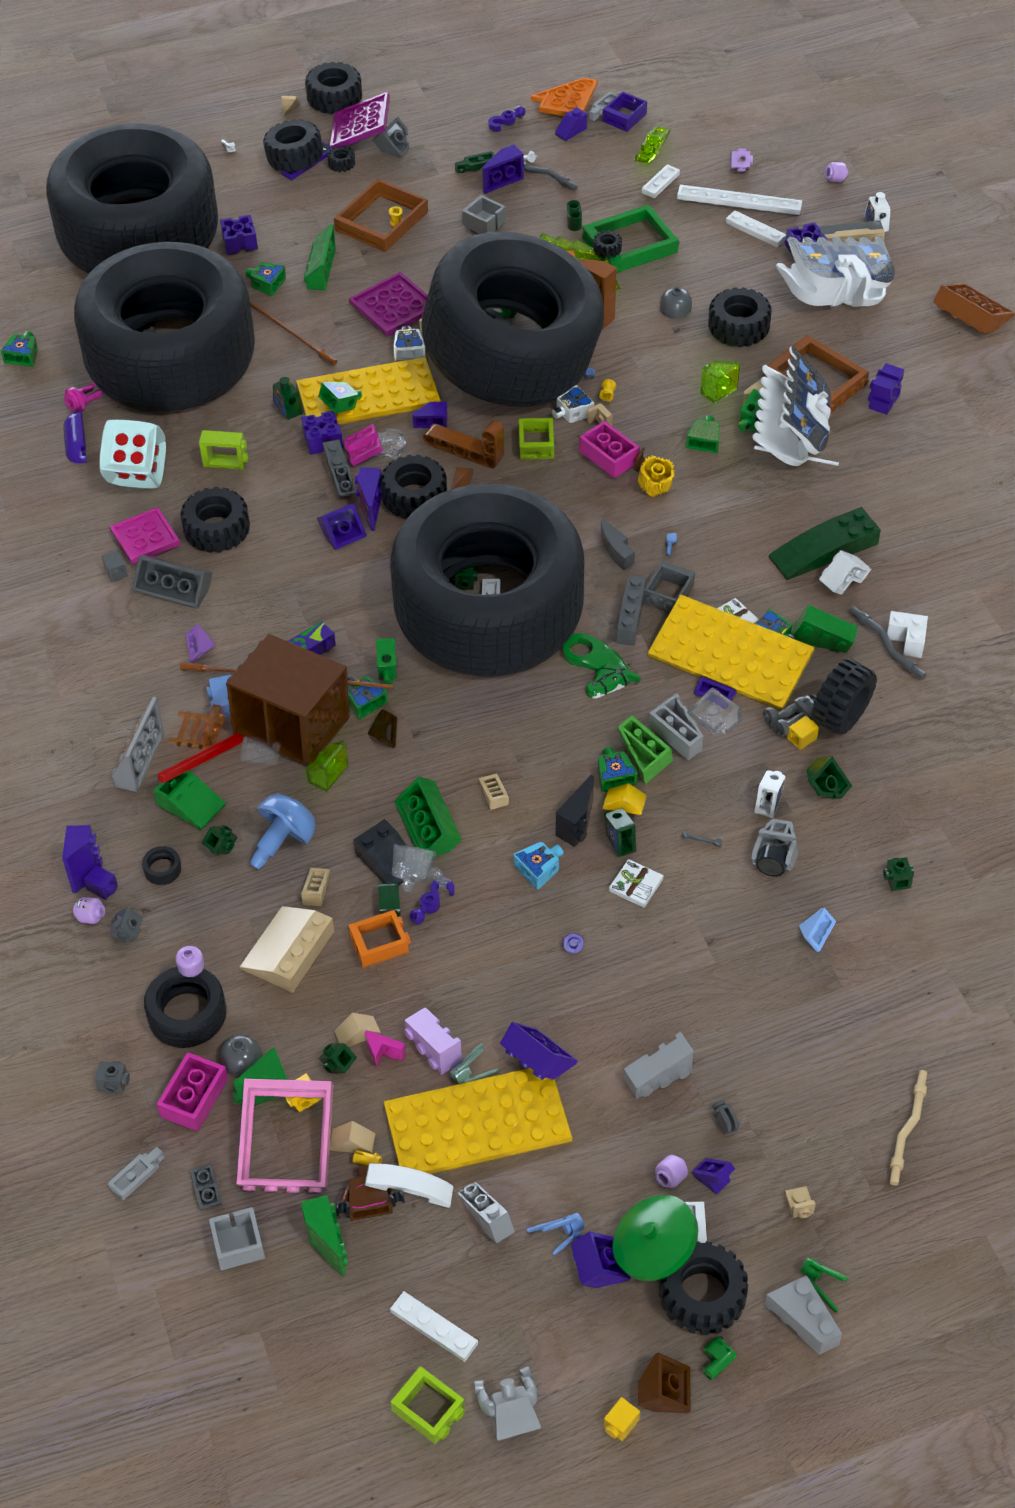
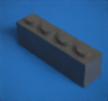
[617,575,646,646]

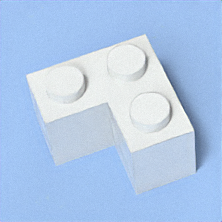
[819,550,872,595]
[887,611,928,658]

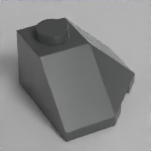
[372,117,409,158]

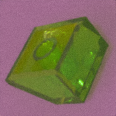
[700,361,740,403]
[306,741,349,792]

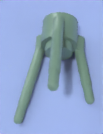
[449,1043,499,1084]

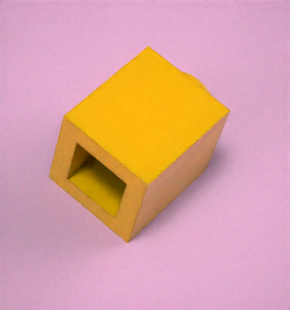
[787,716,819,750]
[604,1397,640,1442]

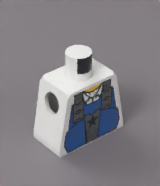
[865,192,890,232]
[394,325,426,361]
[552,385,595,423]
[754,771,786,818]

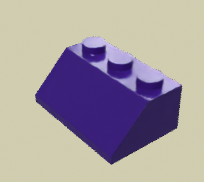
[62,825,103,893]
[500,1022,578,1080]

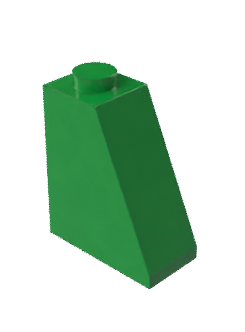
[231,1048,288,1109]

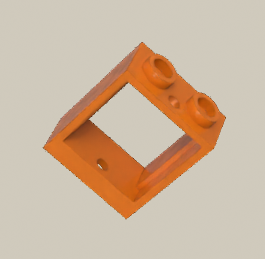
[348,910,411,968]

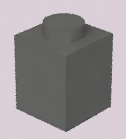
[102,550,128,582]

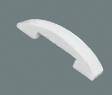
[365,1164,453,1208]

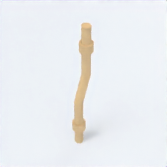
[890,1070,927,1186]

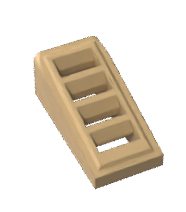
[478,773,509,810]
[301,868,330,907]

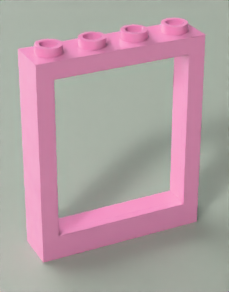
[237,1079,334,1194]

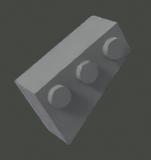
[649,693,703,760]
[623,1031,694,1099]
[764,1275,842,1355]

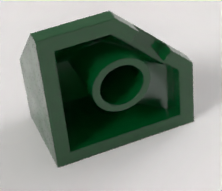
[806,756,852,798]

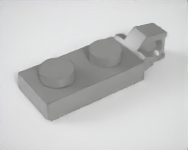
[589,91,618,121]
[107,1147,165,1201]

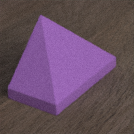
[186,624,216,663]

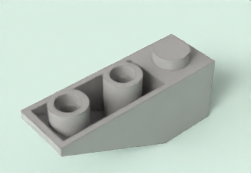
[457,1181,515,1244]

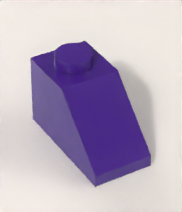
[555,107,587,141]
[412,402,448,428]

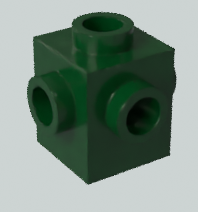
[452,566,478,590]
[202,825,238,855]
[883,857,914,891]
[319,1043,357,1074]

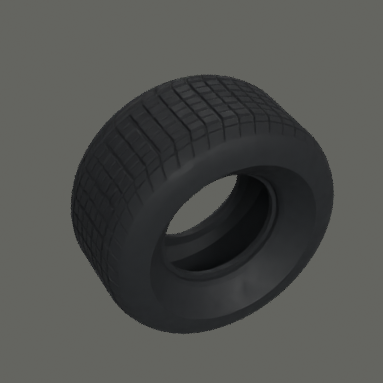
[46,123,218,274]
[422,231,604,407]
[74,242,255,412]
[390,484,585,676]

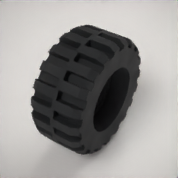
[305,62,362,114]
[263,119,323,172]
[708,287,772,347]
[380,454,447,519]
[180,487,250,553]
[812,659,877,734]
[660,1241,748,1335]

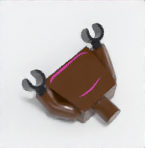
[336,1166,405,1221]

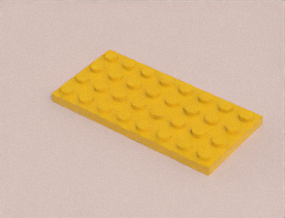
[296,357,441,424]
[648,594,815,711]
[384,1068,572,1174]

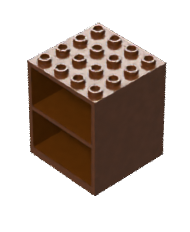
[226,633,350,767]

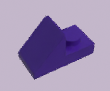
[691,1158,735,1194]

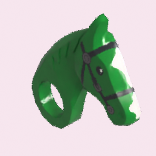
[563,633,641,698]

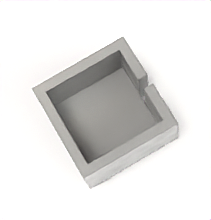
[462,195,506,234]
[209,1207,265,1271]

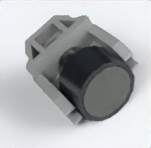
[751,819,798,877]

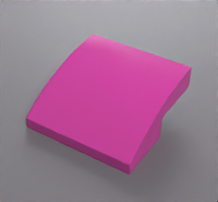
[344,424,383,466]

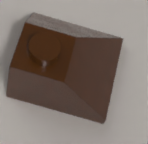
[638,1352,691,1413]

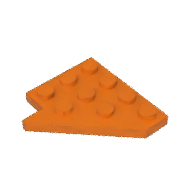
[531,78,598,116]

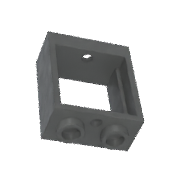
[644,561,695,612]

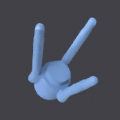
[526,1212,584,1255]

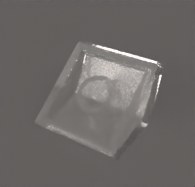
[240,736,283,766]

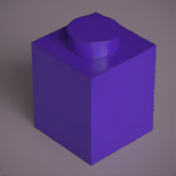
[84,865,118,900]

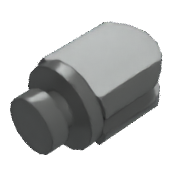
[712,1100,739,1134]

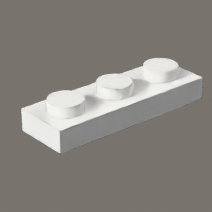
[642,164,680,198]

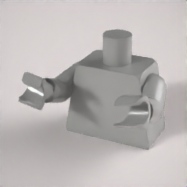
[474,1366,541,1441]

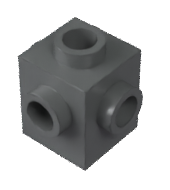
[109,907,143,943]
[95,1061,130,1094]

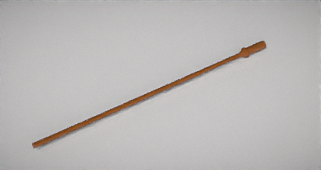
[250,301,337,366]
[180,662,394,689]

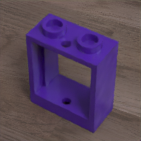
[602,91,647,132]

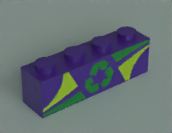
[288,621,336,655]

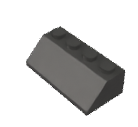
[132,555,213,608]

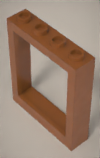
[334,179,428,252]
[763,335,869,413]

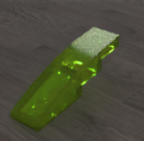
[635,125,670,164]
[539,233,600,261]

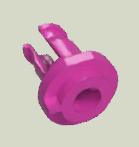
[64,383,102,412]

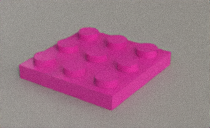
[110,507,180,564]

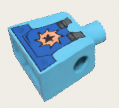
[514,842,563,890]

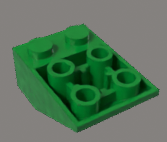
[153,771,226,831]
[301,1195,348,1276]

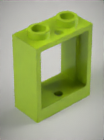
[519,418,554,460]
[199,430,249,470]
[390,1366,465,1445]

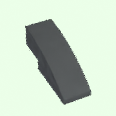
[601,519,635,570]

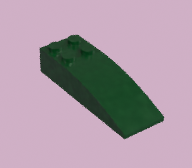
[769,507,881,580]

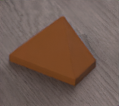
[451,467,473,489]

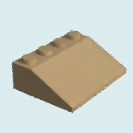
[240,906,334,993]

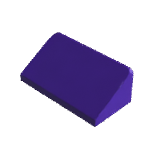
[694,676,737,707]

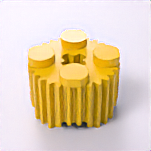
[638,455,675,497]

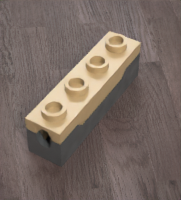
[819,220,885,242]

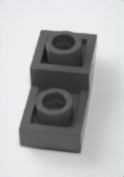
[190,1164,222,1211]

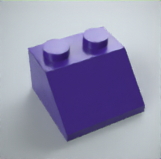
[317,503,367,549]
[571,1231,631,1288]

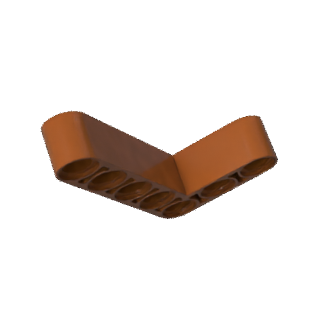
[423,420,504,468]

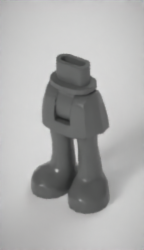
[763,694,817,738]

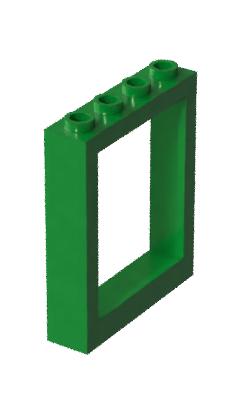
[582,204,680,273]

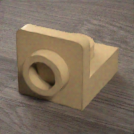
[587,403,612,426]
[785,1186,816,1218]

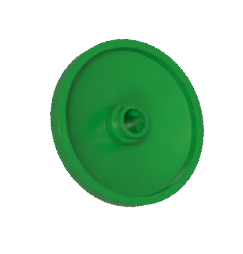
[613,1195,698,1281]

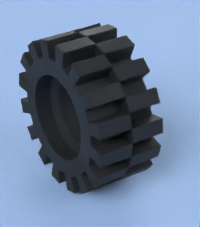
[327,146,355,172]
[593,230,622,259]

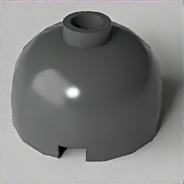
[660,287,692,319]
[219,1034,262,1078]

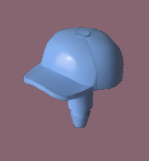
[250,793,316,870]

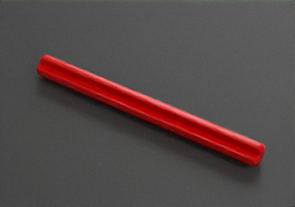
[157,733,244,783]

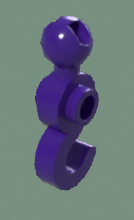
[488,106,526,132]
[409,878,455,924]

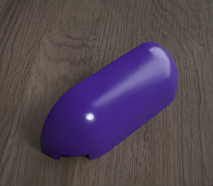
[63,411,87,463]

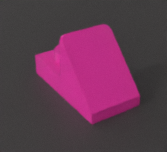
[365,1030,406,1067]

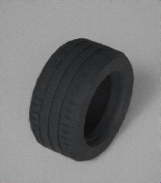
[144,967,226,1048]

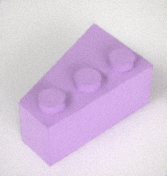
[404,1007,462,1075]

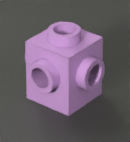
[730,149,753,172]

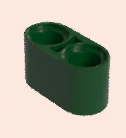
[567,200,582,231]
[378,882,401,917]

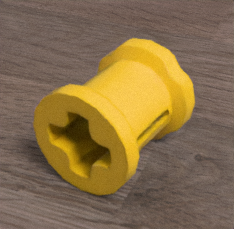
[389,206,403,227]
[599,379,616,402]

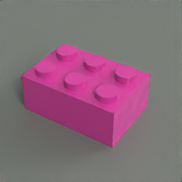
[579,420,640,478]
[157,1052,228,1132]

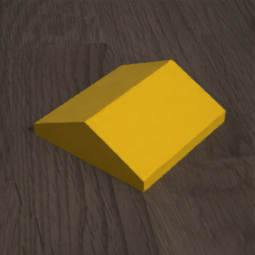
[603,783,647,815]

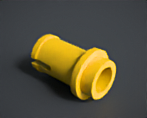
[353,1149,382,1166]

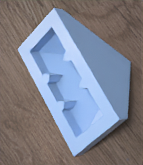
[799,908,836,952]

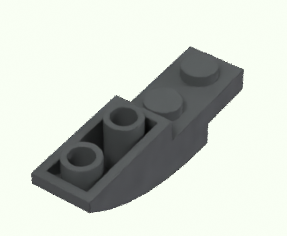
[323,439,356,498]

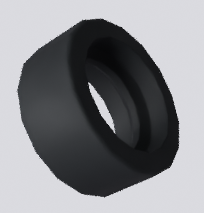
[142,846,181,885]

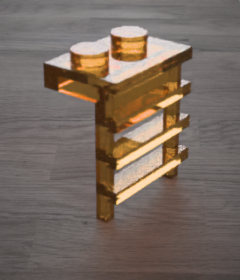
[169,704,224,749]

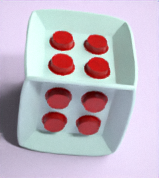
[100,420,166,488]

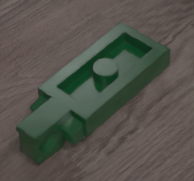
[455,151,494,173]

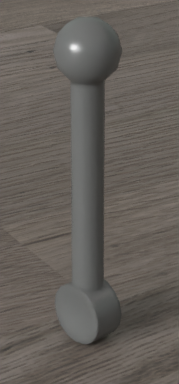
[682,832,722,847]

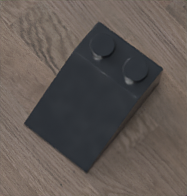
[556,775,594,847]
[353,819,422,886]

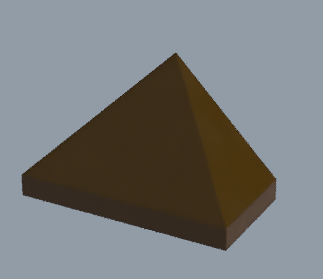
[367,709,397,748]

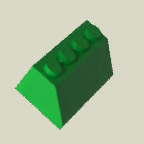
[304,224,336,291]
[395,776,462,861]

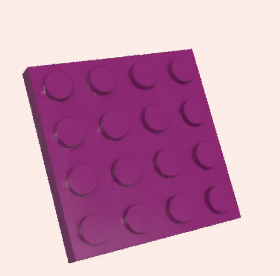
[330,92,390,149]
[349,272,428,336]

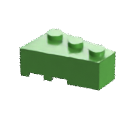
[618,715,673,784]

